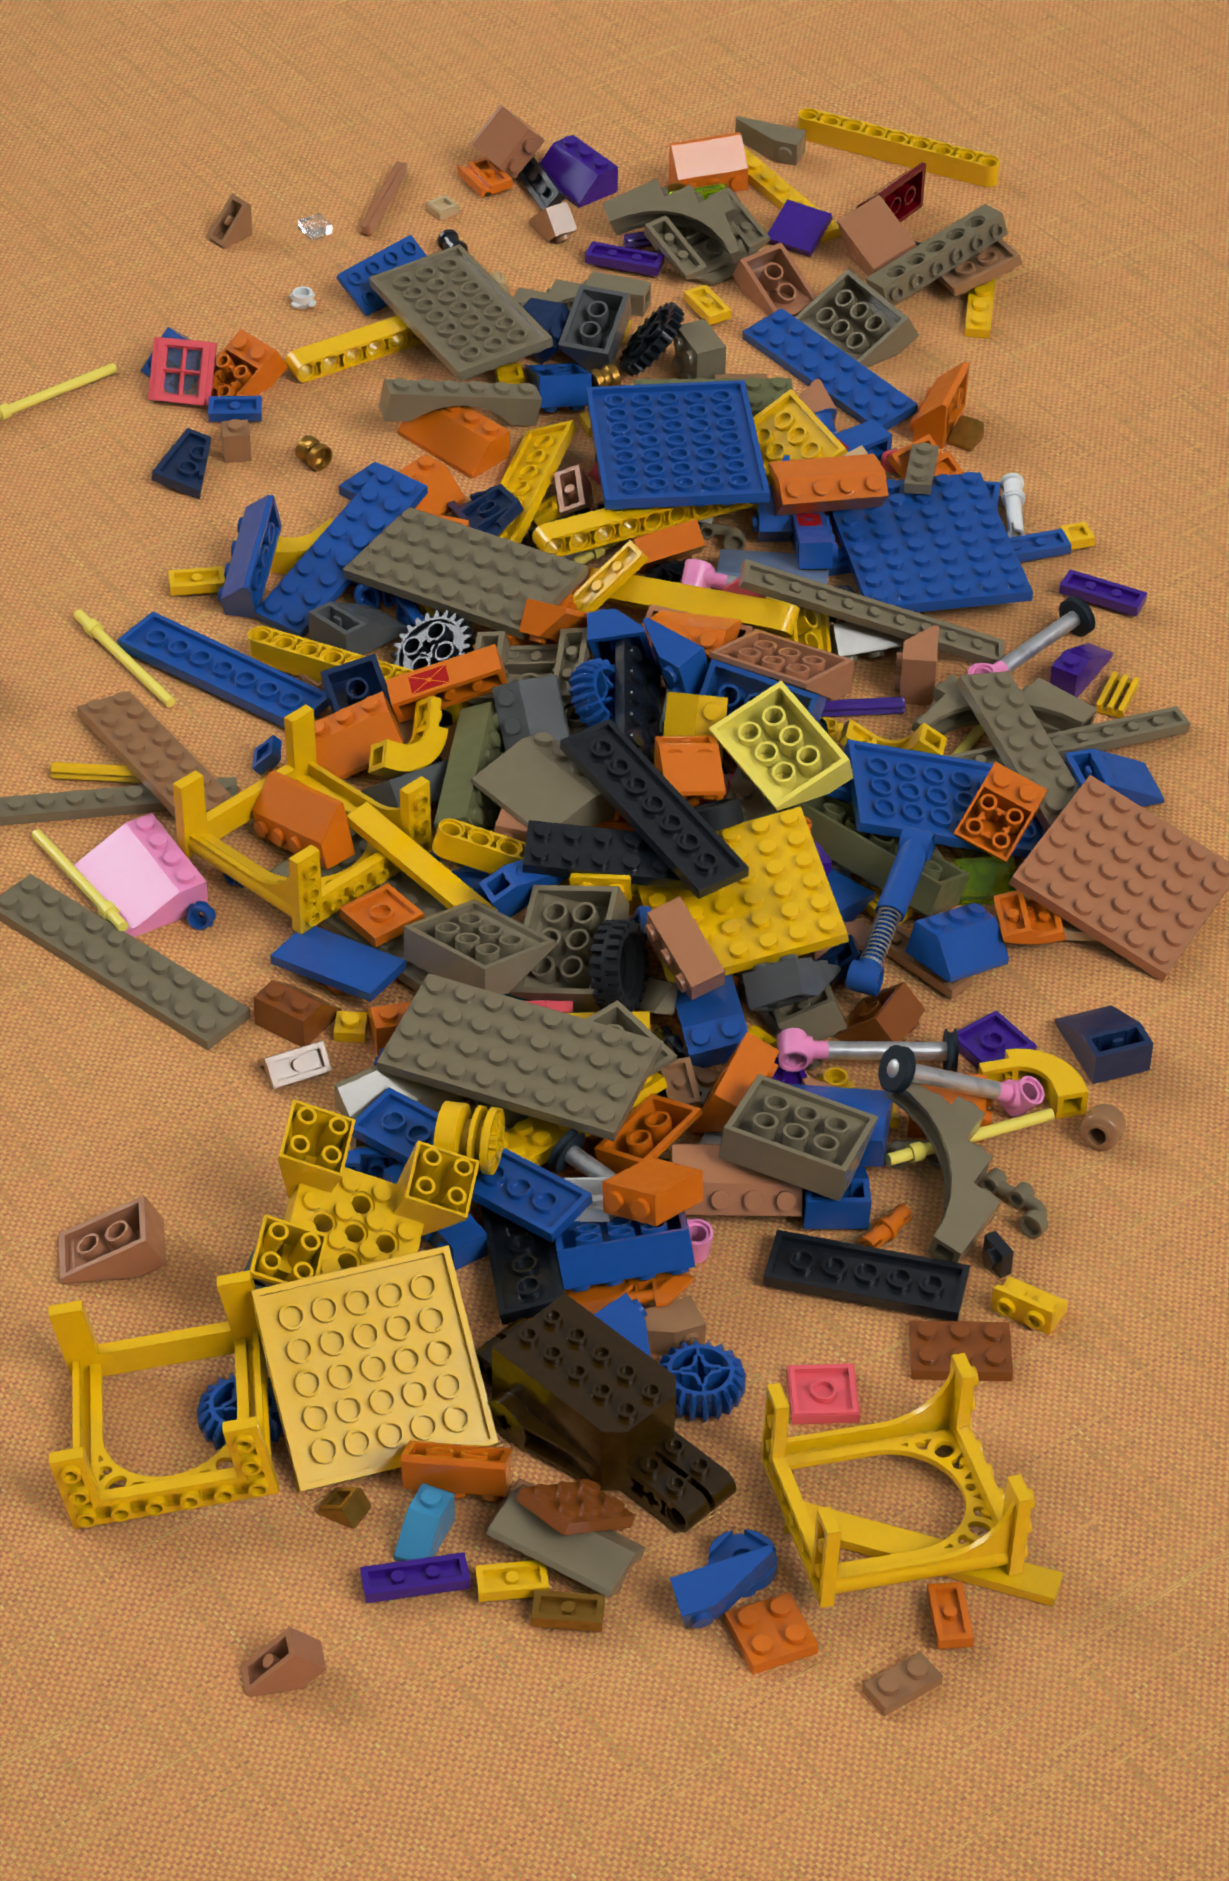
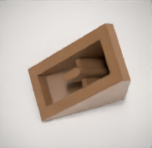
[207,193,253,248]

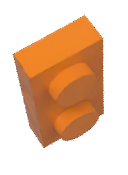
[926,1582,974,1649]

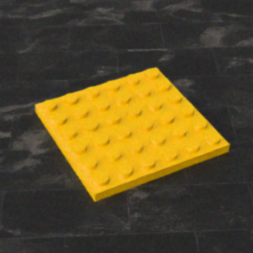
[635,806,849,989]
[250,1245,499,1493]

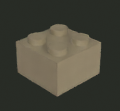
[673,319,726,379]

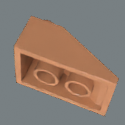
[732,242,817,316]
[59,1195,166,1283]

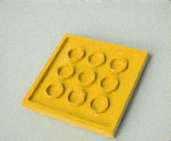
[752,389,848,512]

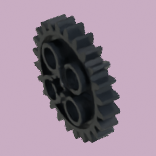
[619,302,685,377]
[390,610,476,670]

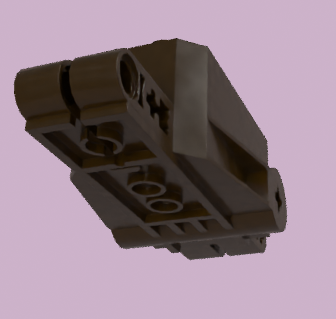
[475,1293,736,1533]

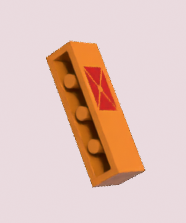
[386,644,508,723]

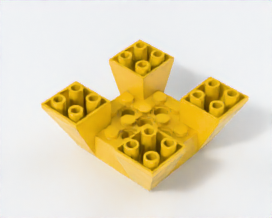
[250,1099,480,1286]

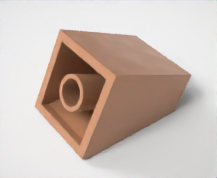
[837,195,916,276]

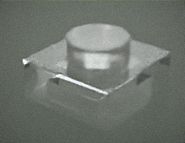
[298,213,333,240]

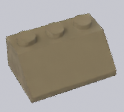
[830,610,913,662]

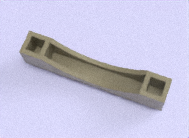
[378,378,542,426]

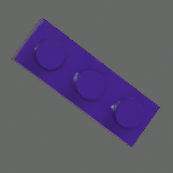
[585,241,664,276]
[1059,569,1147,617]
[360,1552,471,1604]

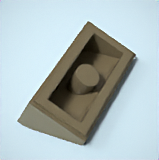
[638,976,678,1015]

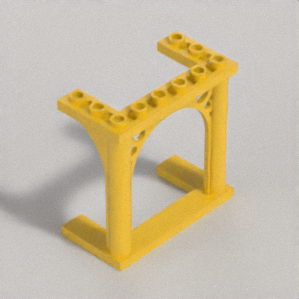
[173,705,432,934]
[48,1270,279,1529]
[760,1353,1035,1608]

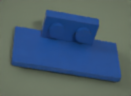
[336,235,427,316]

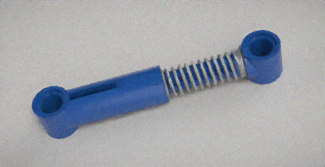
[845,825,936,997]

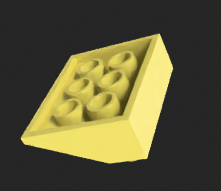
[709,680,853,811]

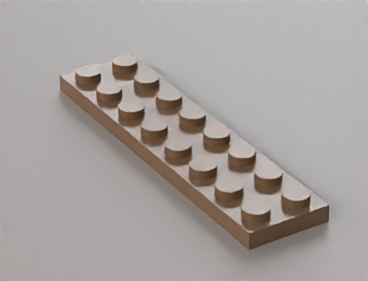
[77,691,233,817]

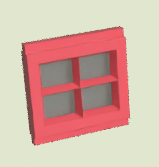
[148,337,217,406]

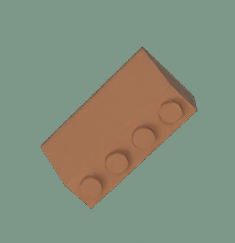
[672,1144,803,1216]

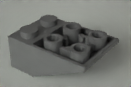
[308,602,409,655]
[742,954,841,1013]

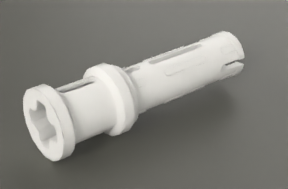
[1000,473,1026,538]

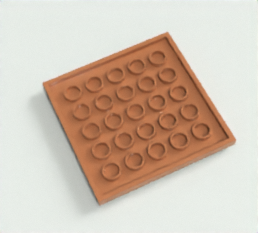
[1008,775,1229,982]

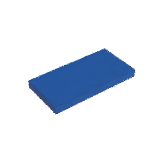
[270,926,407,1002]

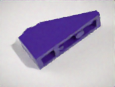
[1050,643,1113,698]

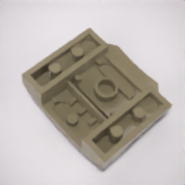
[644,187,770,286]
[467,628,591,708]

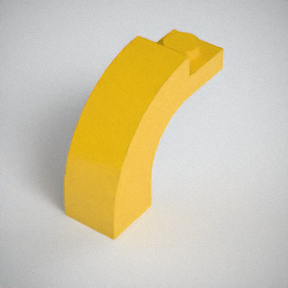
[269,517,334,574]
[368,696,449,778]
[839,718,947,755]
[978,1049,1089,1119]

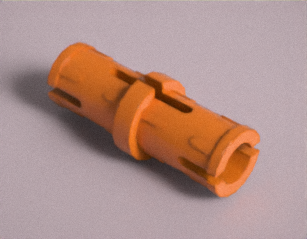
[857,1203,913,1248]

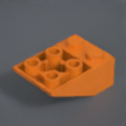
[191,329,288,396]
[654,736,726,799]
[953,761,1048,863]

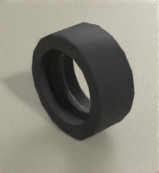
[693,797,744,831]

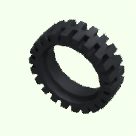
[589,920,648,1012]

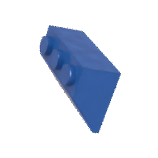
[587,609,656,665]
[905,903,1009,983]

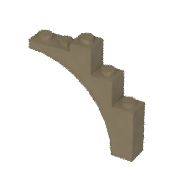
[602,178,747,267]
[513,271,651,317]
[912,674,1097,735]
[885,1082,1001,1263]

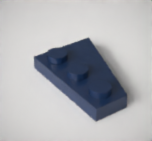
[151,428,211,499]

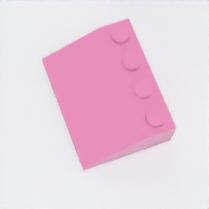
[74,813,208,937]

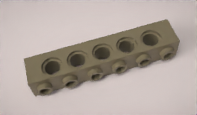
[865,204,1008,305]

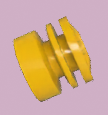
[433,1101,505,1175]

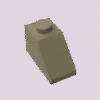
[773,984,848,1040]

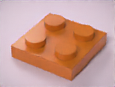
[339,883,425,948]
[724,1592,819,1675]

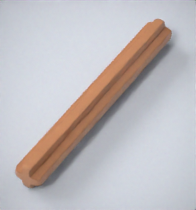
[360,161,407,236]

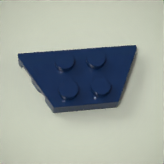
[447,484,524,536]

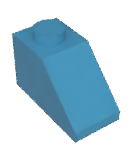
[394,1483,455,1561]

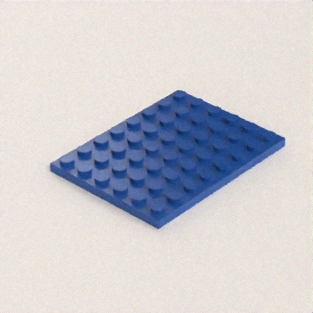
[586,380,770,511]
[828,472,1033,612]

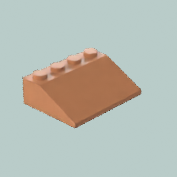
[709,629,854,701]

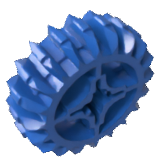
[568,658,615,728]
[660,1339,746,1422]
[197,1373,284,1450]

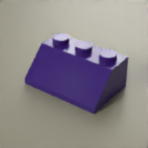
[541,135,618,208]

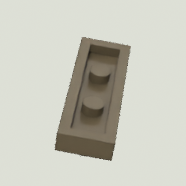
[904,443,939,495]

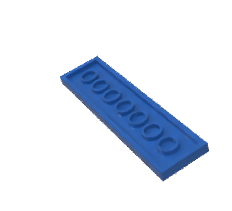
[742,308,918,430]
[254,464,428,638]
[117,611,329,728]
[352,1087,593,1243]

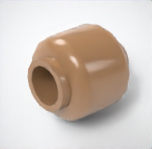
[1080,1104,1126,1151]

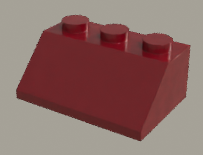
[856,162,926,223]

